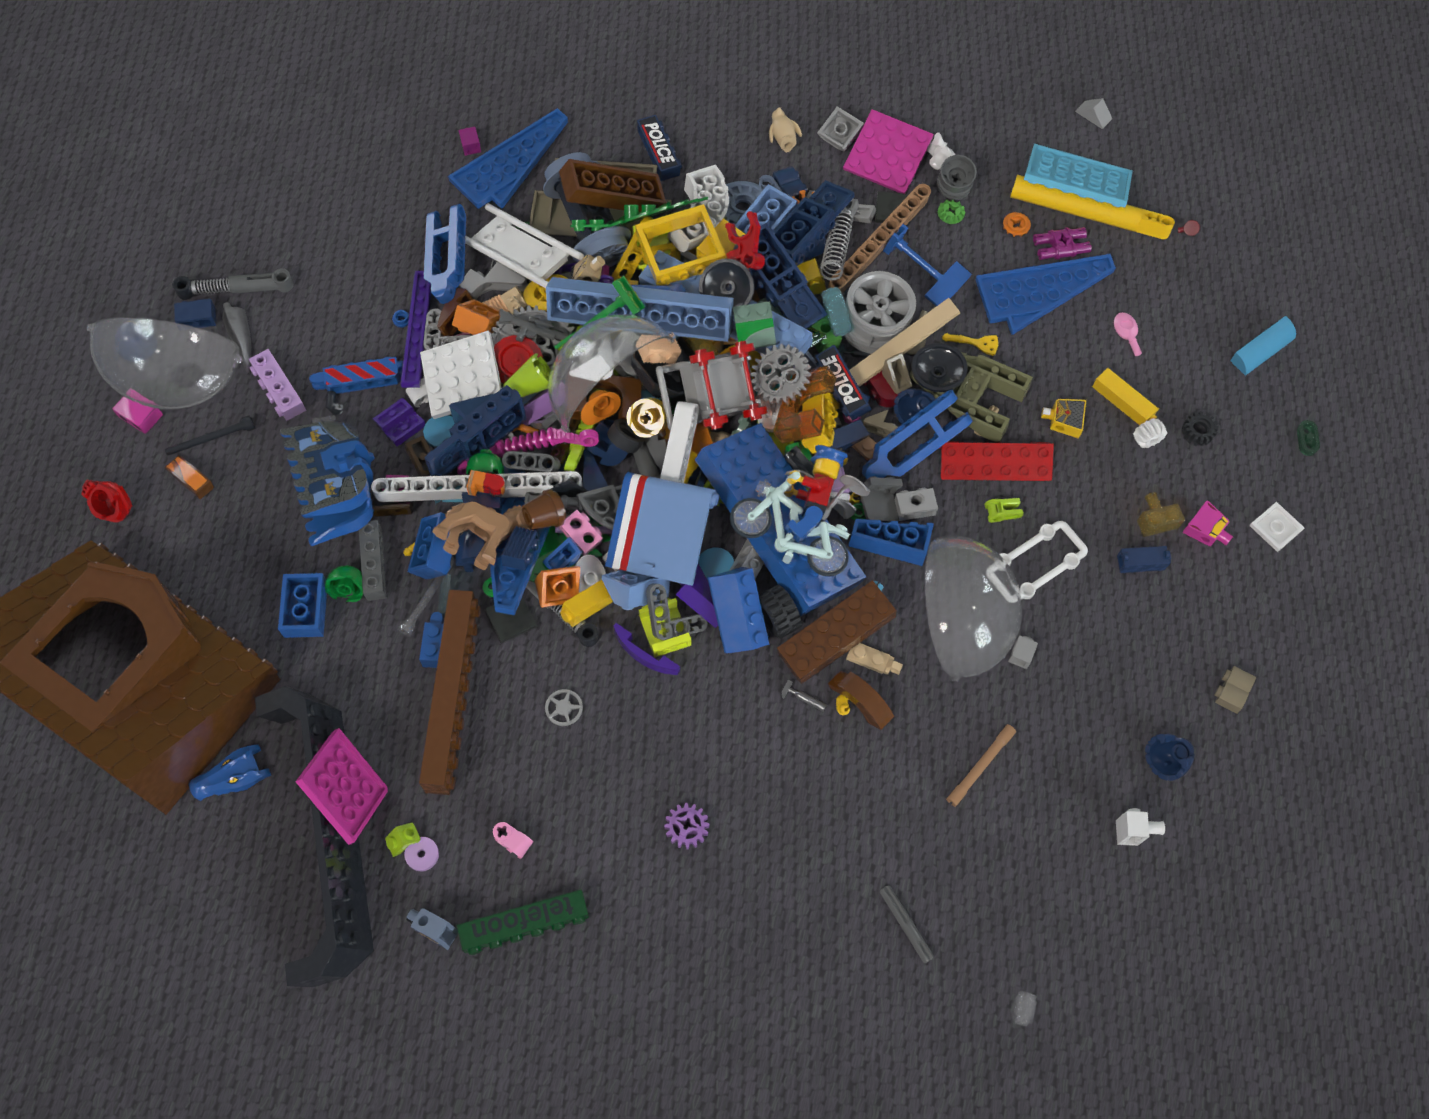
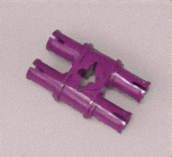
[1033,227,1092,260]

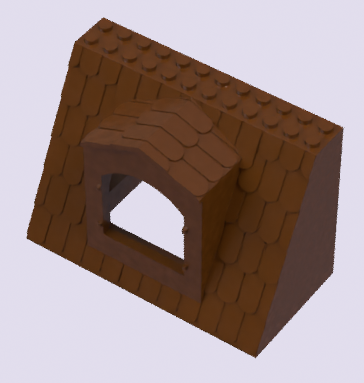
[0,540,281,815]

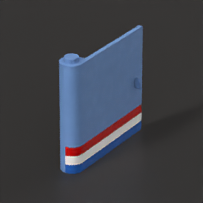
[605,472,719,586]

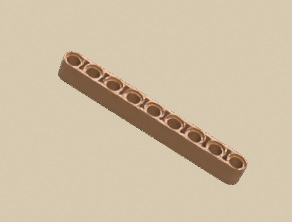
[828,184,931,297]

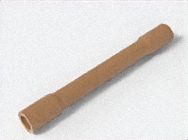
[946,724,1016,807]

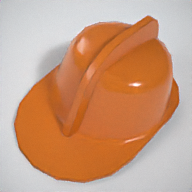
[581,390,621,425]

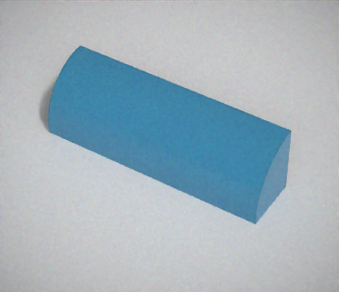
[1230,316,1296,376]

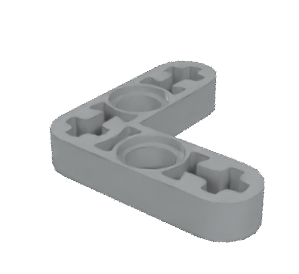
[423,309,471,351]

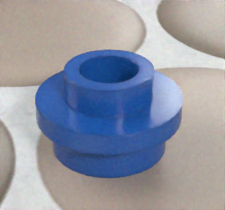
[392,310,409,327]

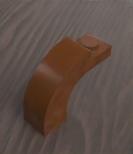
[828,671,894,730]

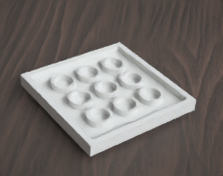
[420,330,502,419]

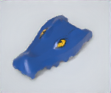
[189,745,271,801]

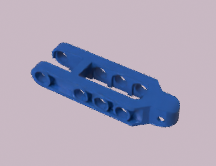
[424,204,466,304]
[862,390,973,479]

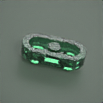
[1297,420,1320,456]

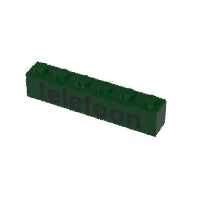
[457,889,589,955]

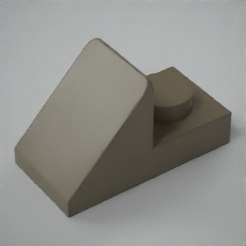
[863,410,898,437]

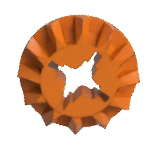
[1003,212,1031,237]

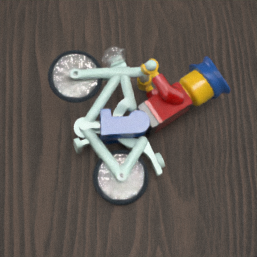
[730,445,850,577]

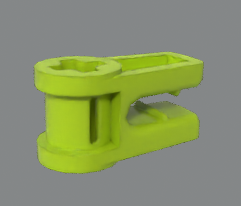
[984,498,1023,523]

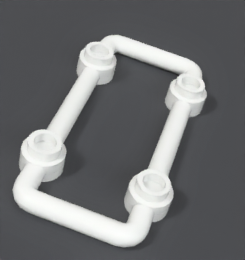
[986,521,1088,603]

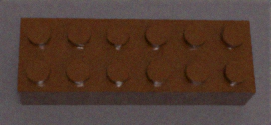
[559,159,666,212]
[777,580,897,684]

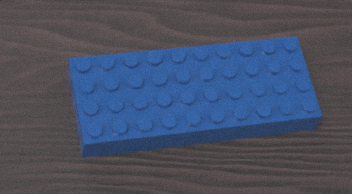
[695,423,866,617]

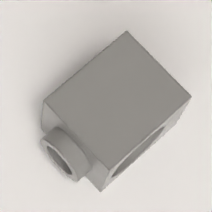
[1008,635,1038,669]

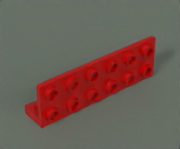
[939,441,1054,481]

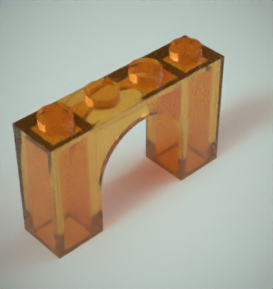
[773,366,836,444]

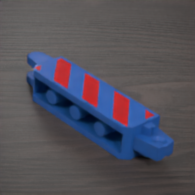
[309,357,403,394]

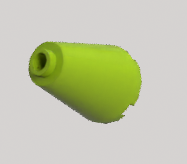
[503,353,556,397]

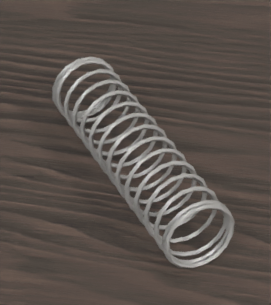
[820,208,854,281]

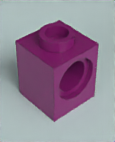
[459,127,481,156]

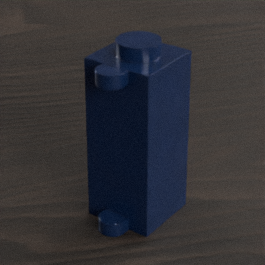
[1117,546,1171,573]

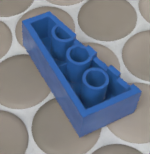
[848,519,934,566]

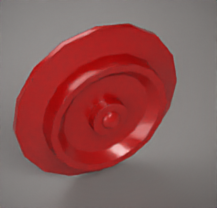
[494,335,543,384]

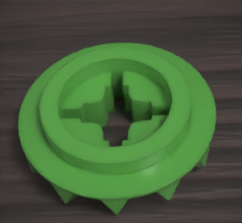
[938,200,965,224]

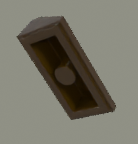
[373,502,413,517]

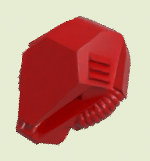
[81,480,132,522]

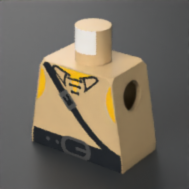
[569,255,605,282]

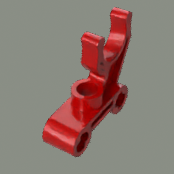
[725,211,765,285]

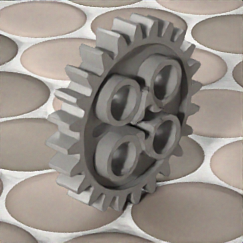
[751,344,811,405]

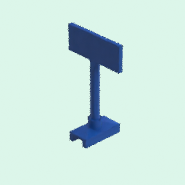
[883,224,972,306]

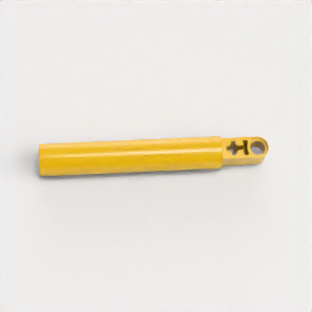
[1010,175,1175,239]

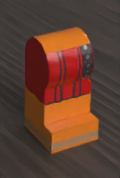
[467,470,506,497]

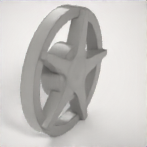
[545,689,583,726]

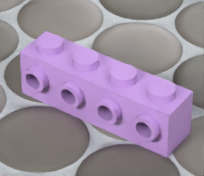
[249,349,306,421]

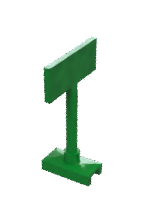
[554,276,646,349]

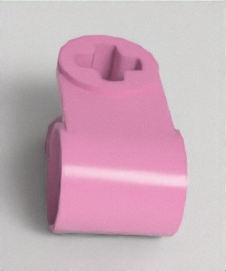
[493,822,533,859]

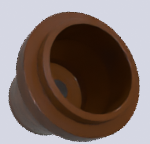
[522,489,566,530]

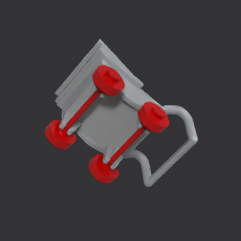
[656,340,768,430]

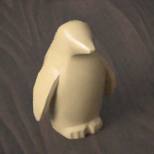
[769,108,802,152]

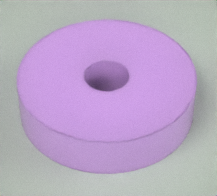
[404,837,439,871]

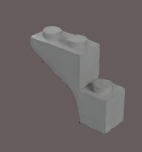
[459,261,528,300]

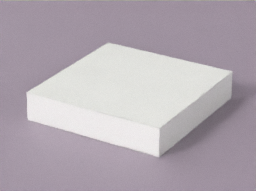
[1250,502,1304,552]

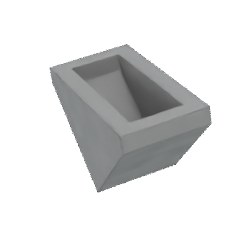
[1075,98,1112,129]

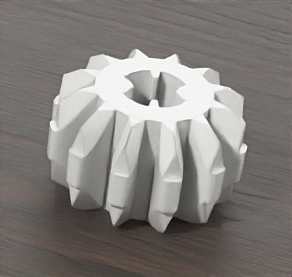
[1133,418,1167,448]

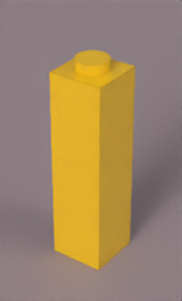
[1092,368,1159,425]
[560,570,617,627]

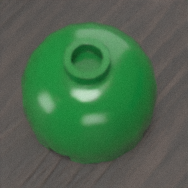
[466,449,504,475]
[325,565,363,602]

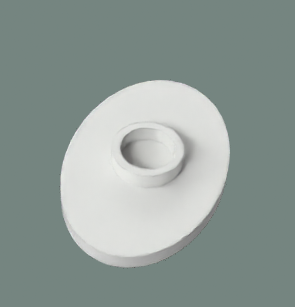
[575,555,606,593]

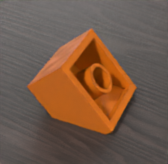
[452,299,500,335]

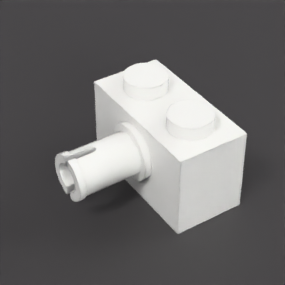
[1116,808,1165,846]

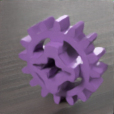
[664,803,709,849]

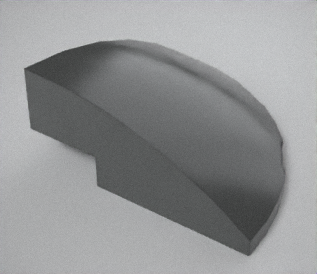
[577,485,622,530]

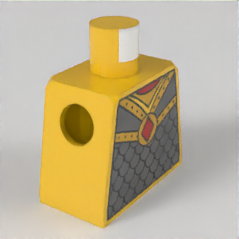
[1041,399,1086,438]

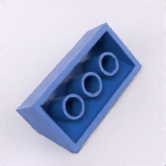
[707,567,769,653]

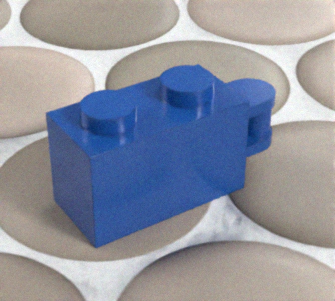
[419,612,444,668]

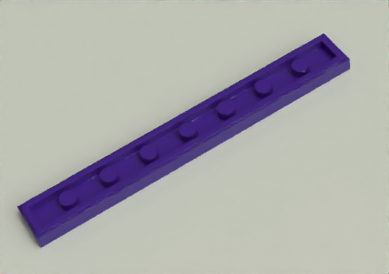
[401,271,431,388]

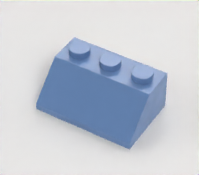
[602,570,670,610]

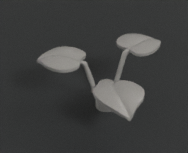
[785,470,870,522]

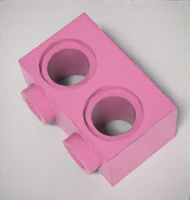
[559,510,603,556]

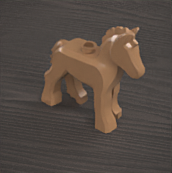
[432,502,534,570]

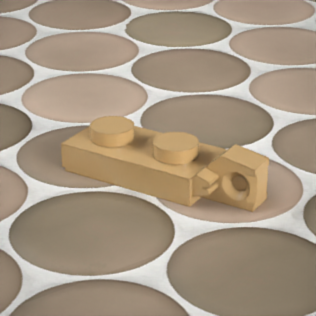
[846,643,903,675]

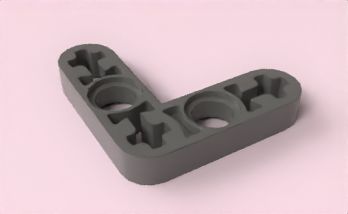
[646,583,708,640]

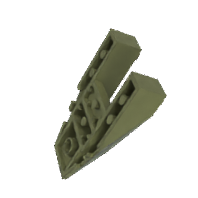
[909,352,1033,443]

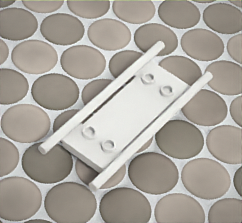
[465,203,584,289]

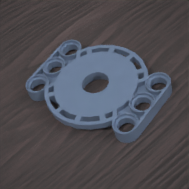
[724,175,782,224]

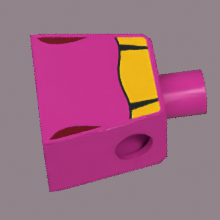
[1183,501,1233,547]

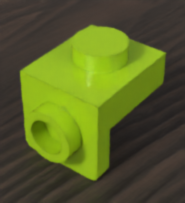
[385,823,421,857]

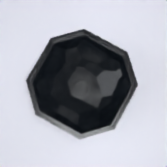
[631,334,698,398]

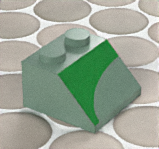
[733,301,776,348]

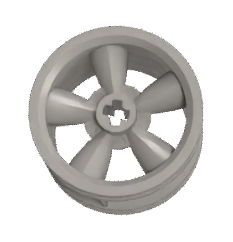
[841,271,916,354]

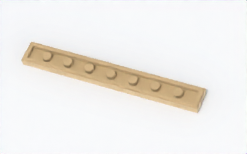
[830,298,960,392]

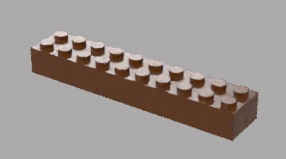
[419,590,480,795]

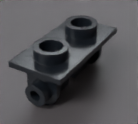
[784,445,814,477]

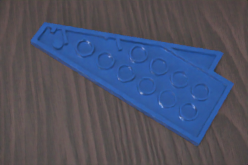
[448,108,568,209]
[975,254,1116,335]
[490,497,550,615]

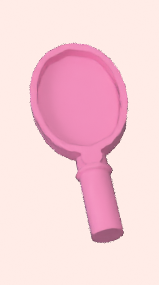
[1114,312,1142,356]

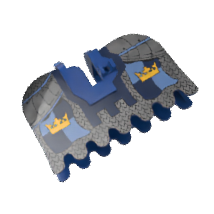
[280,421,375,546]

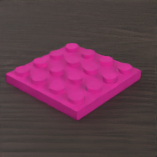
[843,109,934,194]
[296,728,388,845]

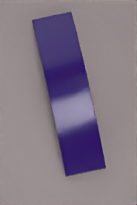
[614,623,680,675]

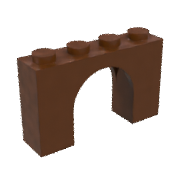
[563,369,641,420]

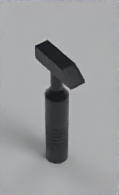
[839,344,871,358]

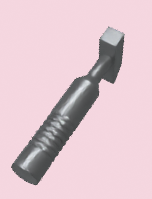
[782,680,826,711]

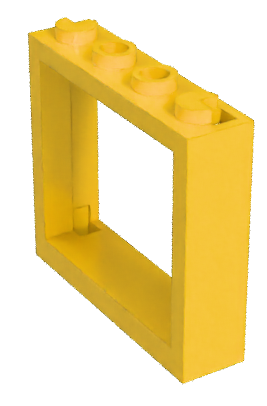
[635,204,726,286]

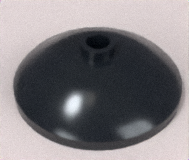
[699,259,754,307]
[911,343,968,392]

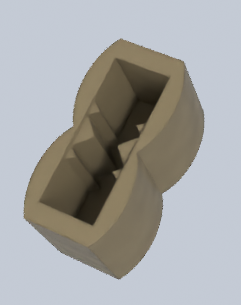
[1214,666,1256,714]

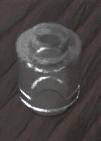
[1011,991,1037,1026]

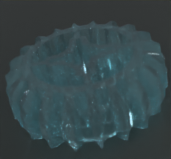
[822,287,851,337]

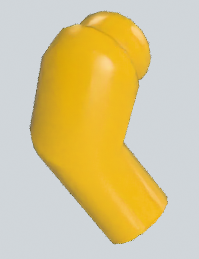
[836,694,850,715]

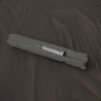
[880,885,934,963]

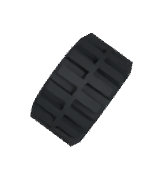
[759,585,802,639]

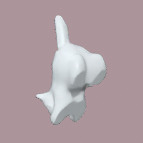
[927,133,955,170]

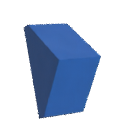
[542,537,582,570]

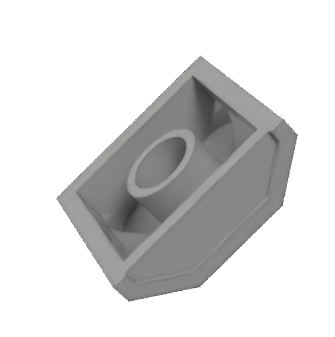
[817,106,864,151]

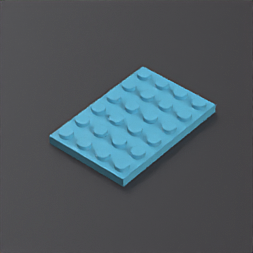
[1024,144,1133,207]

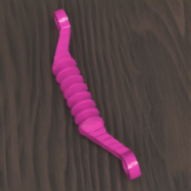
[457,427,599,475]

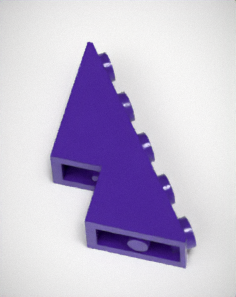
[676,564,718,628]

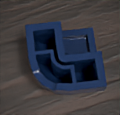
[586,417,628,466]
[456,530,486,572]

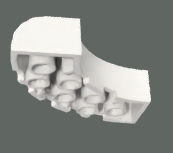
[668,165,729,252]

